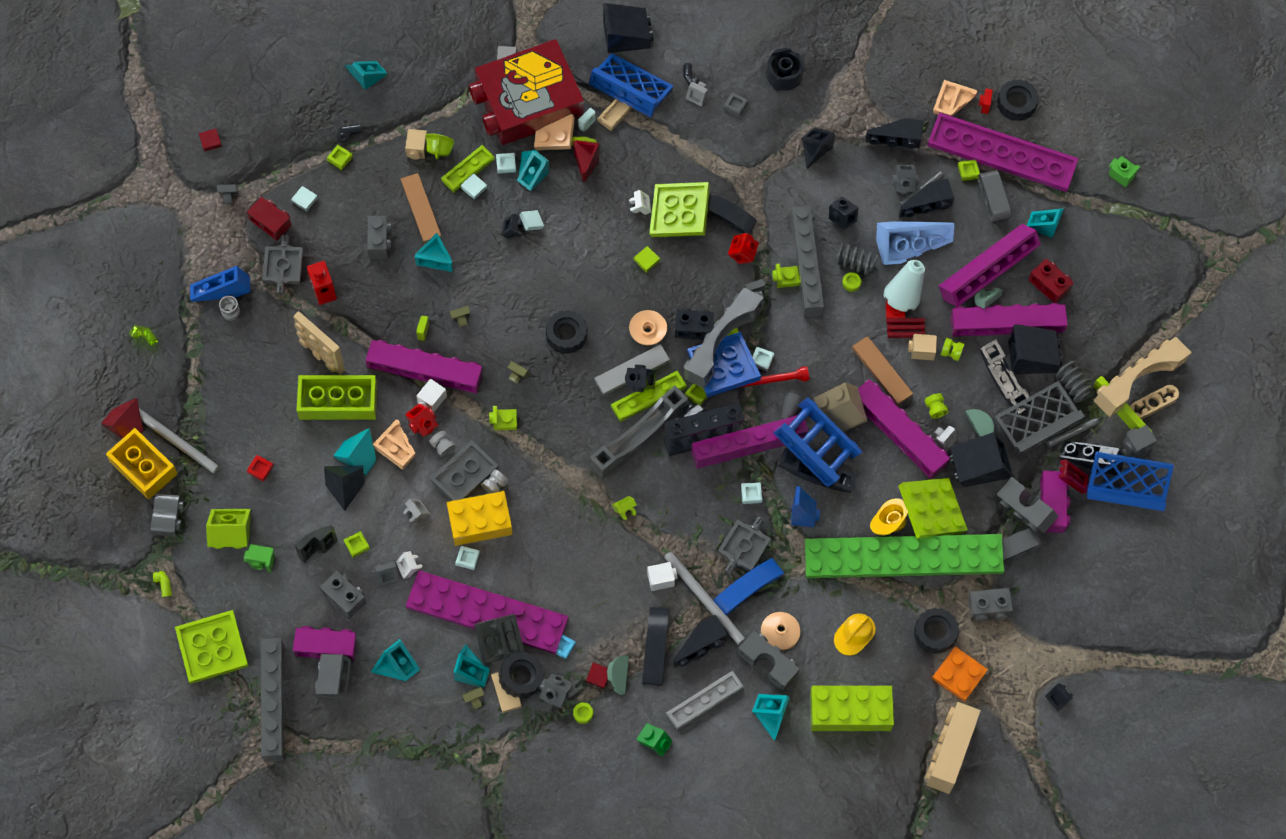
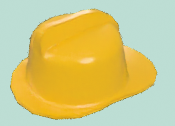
[870,498,908,535]
[834,613,876,656]

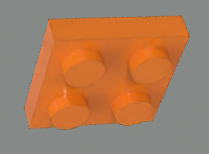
[932,646,988,702]

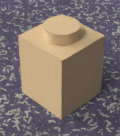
[405,129,427,160]
[908,334,937,361]

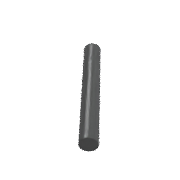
[899,171,944,206]
[1046,417,1100,448]

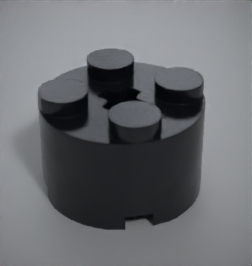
[766,48,804,91]

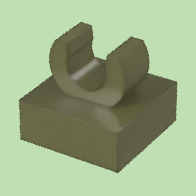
[449,306,470,327]
[508,361,531,384]
[461,687,484,709]

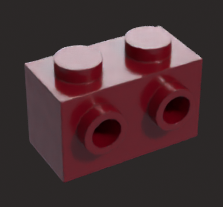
[247,196,292,241]
[1028,258,1074,303]

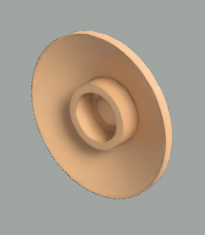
[629,310,667,345]
[761,612,800,650]

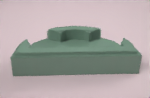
[975,288,1002,309]
[965,409,994,437]
[607,655,629,695]

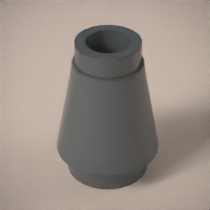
[781,393,803,419]

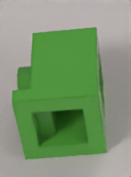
[1108,156,1140,187]
[244,544,276,573]

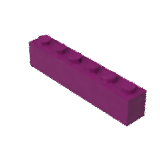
[938,224,1041,307]
[950,303,1067,337]
[365,340,483,394]
[858,379,950,479]
[691,415,809,469]

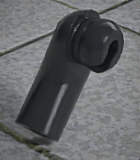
[683,63,700,85]
[337,124,361,143]

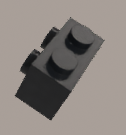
[674,308,714,340]

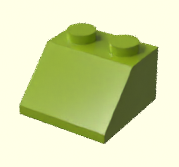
[206,509,251,549]

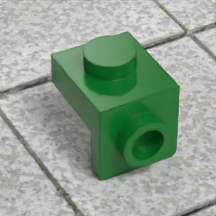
[636,723,672,756]

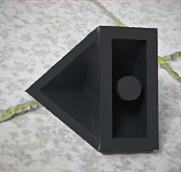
[801,128,835,169]
[324,465,364,511]

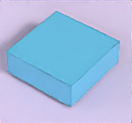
[556,634,576,659]

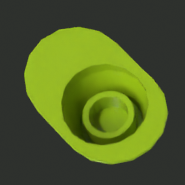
[425,134,455,159]

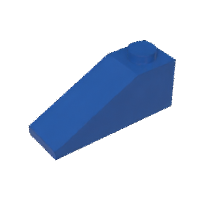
[190,266,251,302]
[791,487,820,527]

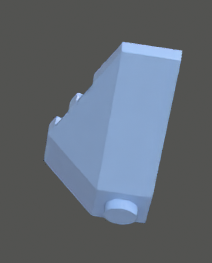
[876,221,954,265]

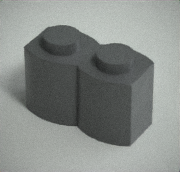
[151,494,184,537]

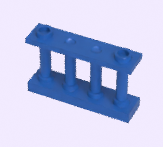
[773,397,862,487]

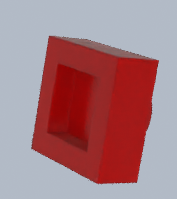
[979,89,993,114]
[885,301,905,320]
[246,455,274,482]

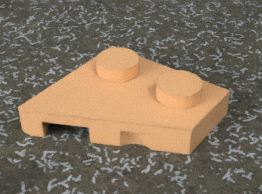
[933,80,977,116]
[534,114,575,151]
[373,419,415,470]

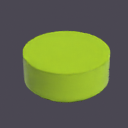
[842,272,861,292]
[573,703,593,724]

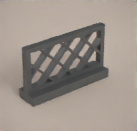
[994,381,1085,458]

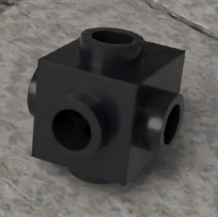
[828,197,859,229]
[625,365,656,392]

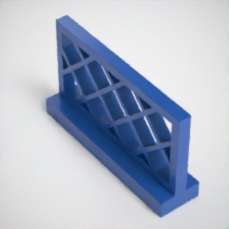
[589,53,673,117]
[1086,452,1174,511]

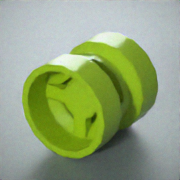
[941,338,964,361]
[924,393,949,419]

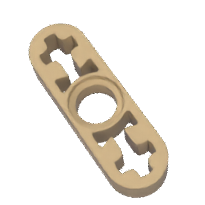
[1130,385,1179,420]

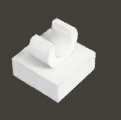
[629,190,651,215]
[396,551,422,579]

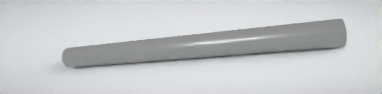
[139,408,220,474]
[664,552,746,645]

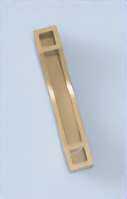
[1094,337,1192,417]

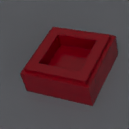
[198,128,222,152]
[586,663,608,689]

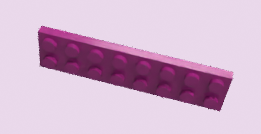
[927,112,1079,192]
[406,570,568,654]

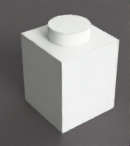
[417,379,447,412]
[647,562,678,591]

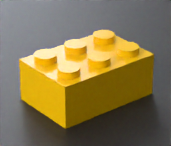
[106,428,178,500]
[447,491,512,546]

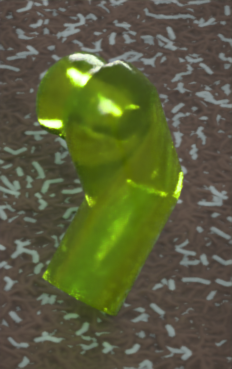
[129,325,158,345]

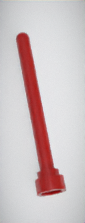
[738,366,809,388]

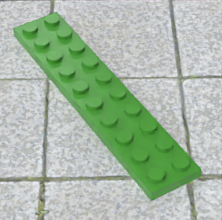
[805,534,1004,578]

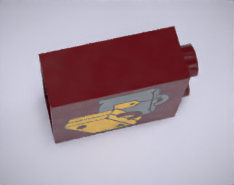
[468,39,584,146]

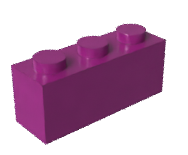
[1040,471,1070,533]
[293,626,357,661]

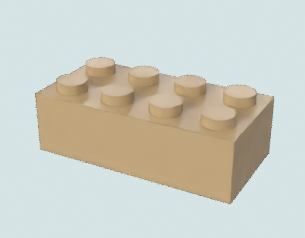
[925,702,981,794]

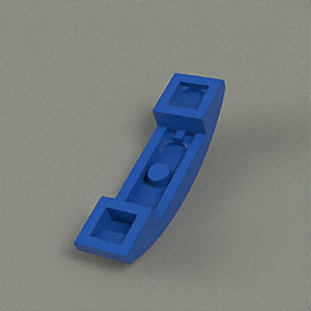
[713,558,784,616]

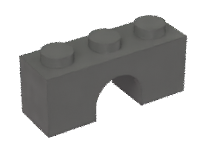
[997,477,1059,534]
[737,631,800,691]

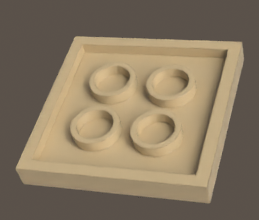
[293,311,345,375]

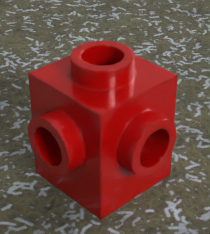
[727,233,759,264]
[405,403,438,437]

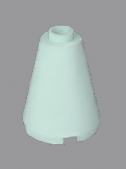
[884,260,925,312]

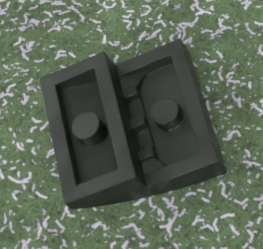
[295,525,338,563]
[474,614,525,663]

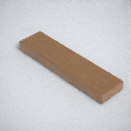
[401,173,442,244]
[852,336,913,406]

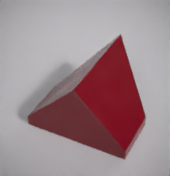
[573,140,599,181]
[101,398,143,439]

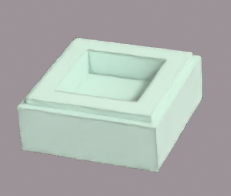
[578,108,595,132]
[496,153,516,174]
[461,174,487,200]
[291,186,317,212]
[519,210,544,231]
[752,347,774,372]
[741,482,762,504]
[455,546,480,570]

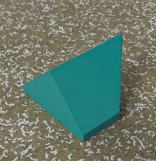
[344,61,388,90]
[517,150,549,191]
[1026,208,1064,238]
[415,233,453,272]
[334,428,376,476]
[371,639,421,681]
[453,644,490,687]
[752,694,790,741]

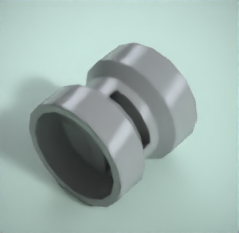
[219,296,240,321]
[429,431,456,458]
[482,470,509,494]

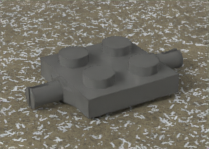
[262,235,303,296]
[717,516,771,575]

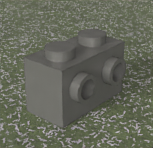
[367,216,391,259]
[1120,425,1157,464]
[320,571,366,619]
[967,588,1013,622]
[315,654,351,699]

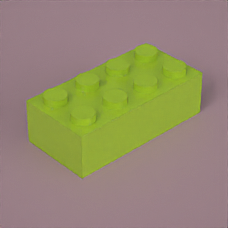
[297,375,377,420]
[810,686,894,731]

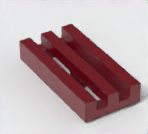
[886,318,926,338]
[1059,459,1088,494]

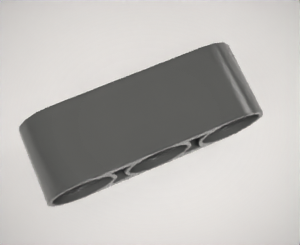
[978,170,1011,222]
[1002,528,1043,564]

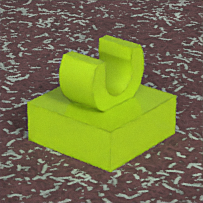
[612,496,637,520]

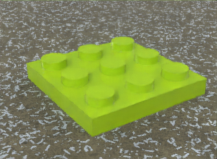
[649,182,710,237]
[898,478,968,539]
[175,610,249,684]

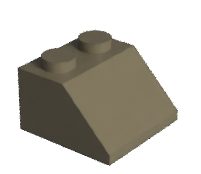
[814,382,867,433]

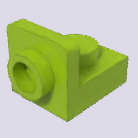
[772,264,800,288]
[489,406,517,430]

